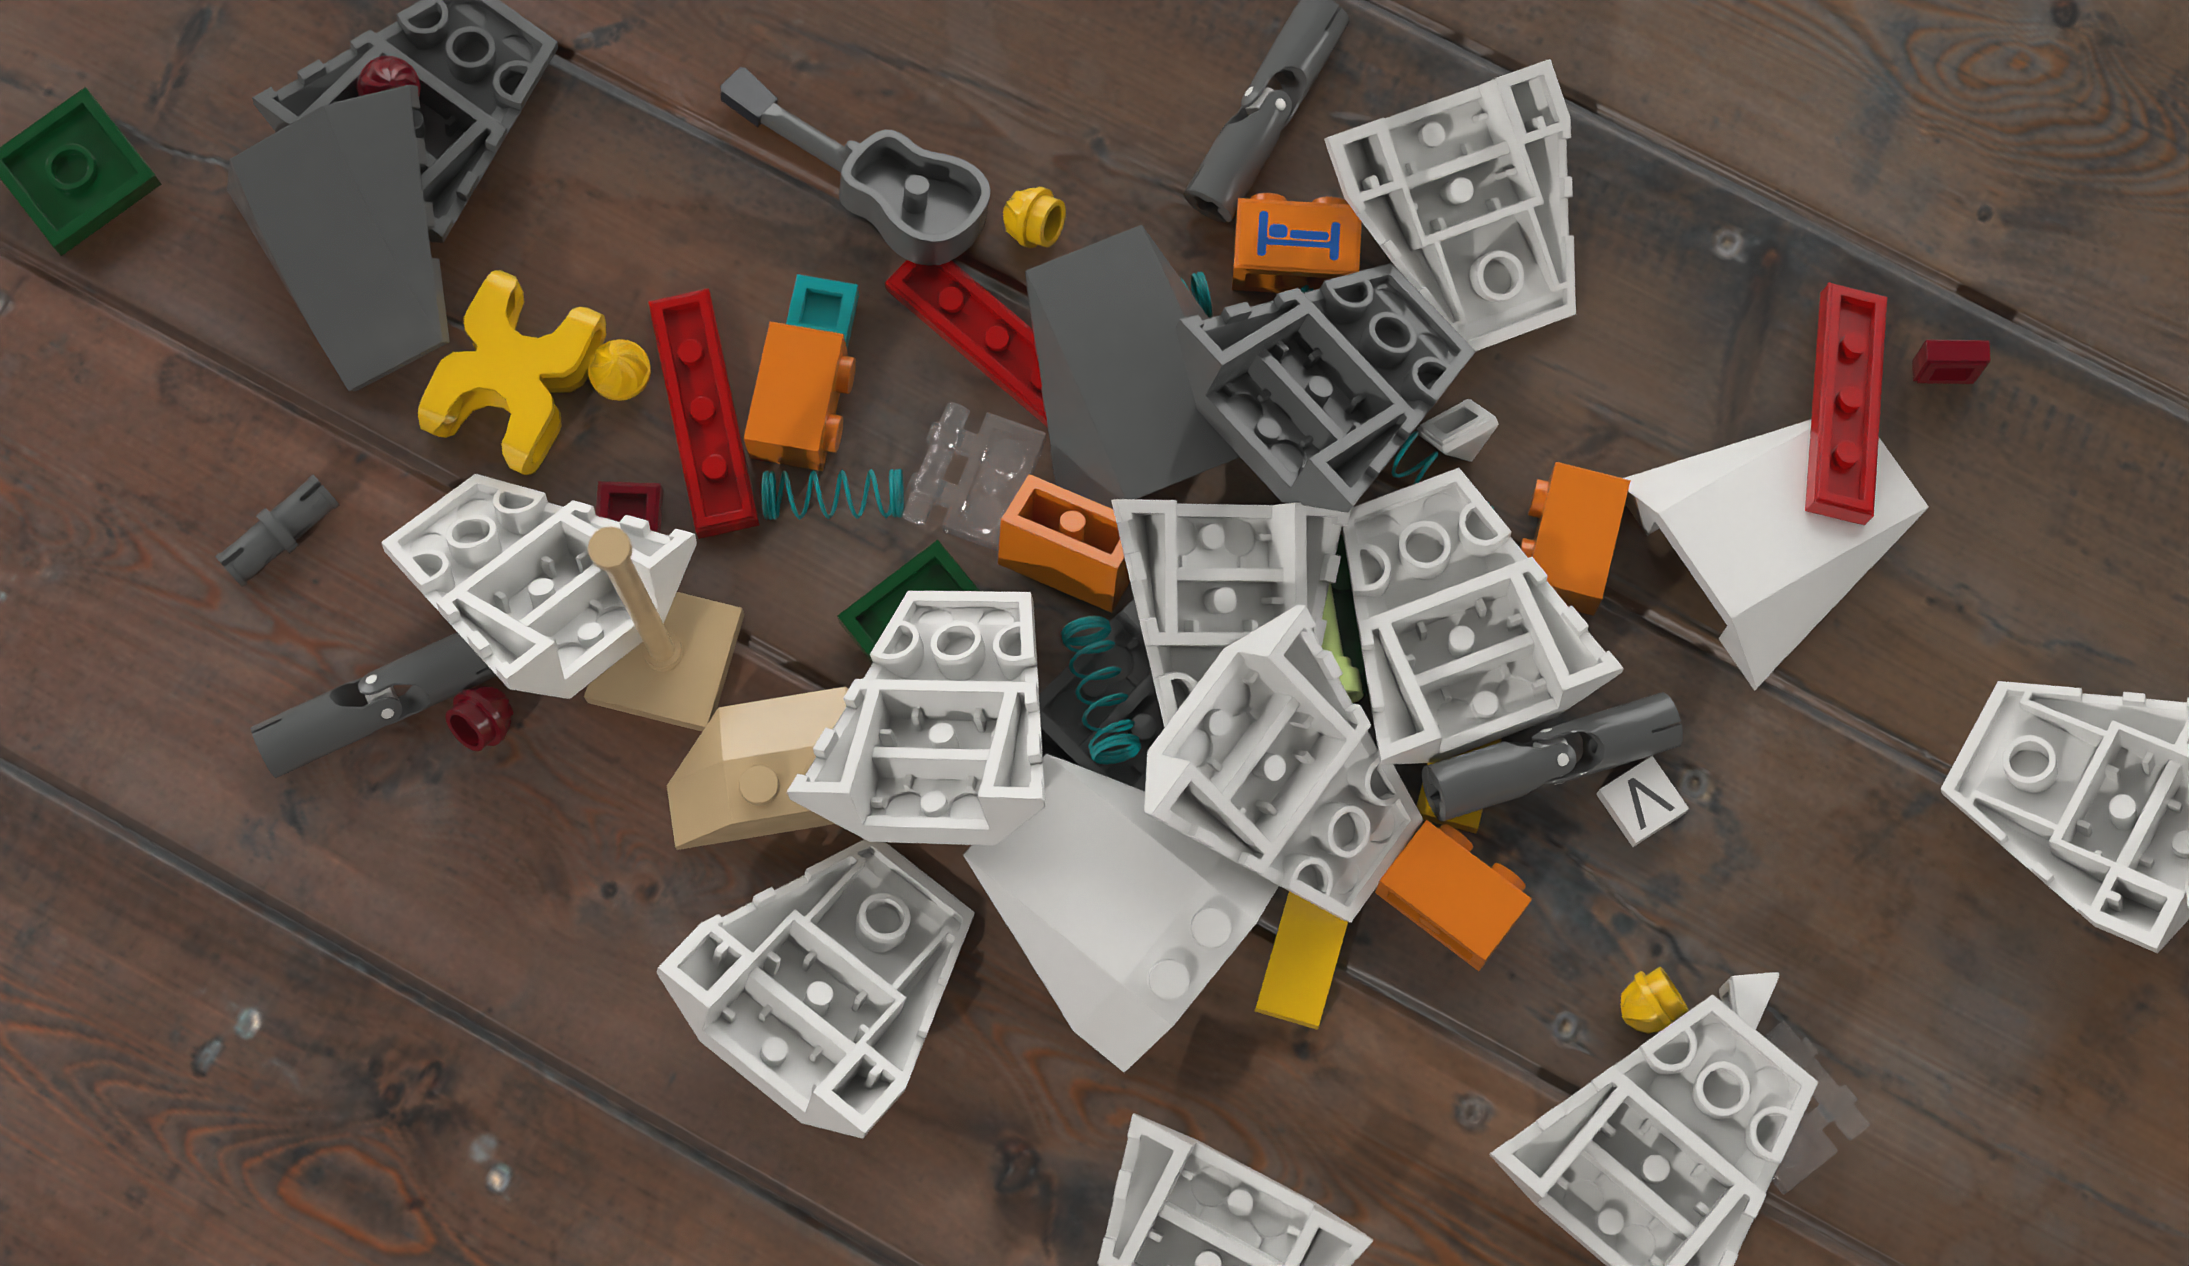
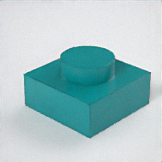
[786,274,860,350]

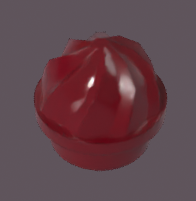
[357,56,420,97]
[445,685,514,751]

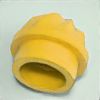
[1003,187,1066,248]
[588,339,651,401]
[1620,967,1689,1034]

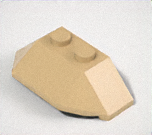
[667,687,848,850]

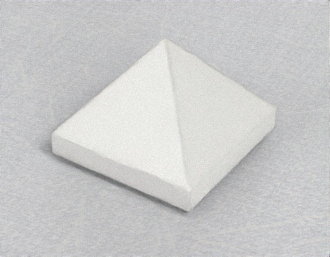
[1417,399,1499,462]

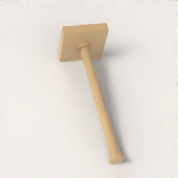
[584,526,745,732]

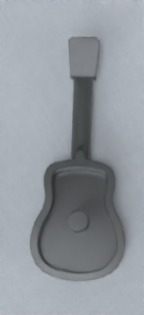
[720,67,991,266]

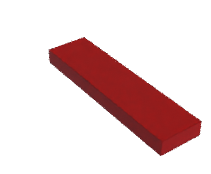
[885,260,1048,428]
[1805,283,1887,525]
[648,288,760,539]

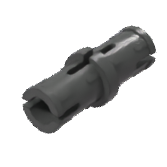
[215,474,339,587]

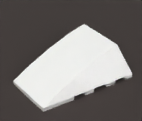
[1624,420,1929,691]
[1342,468,1623,765]
[382,474,697,699]
[1111,499,1351,728]
[787,591,1045,846]
[1144,605,1424,923]
[1489,994,1818,1266]
[1098,1113,1373,1266]

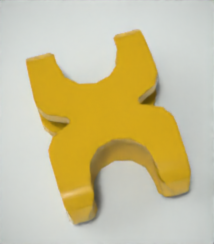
[418,270,606,475]

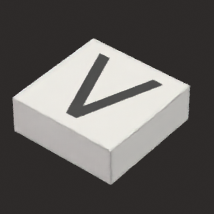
[1596,756,1689,847]

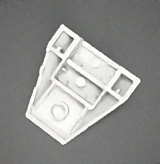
[1324,59,1576,351]
[1941,681,2189,953]
[963,754,1279,1072]
[657,839,975,1139]

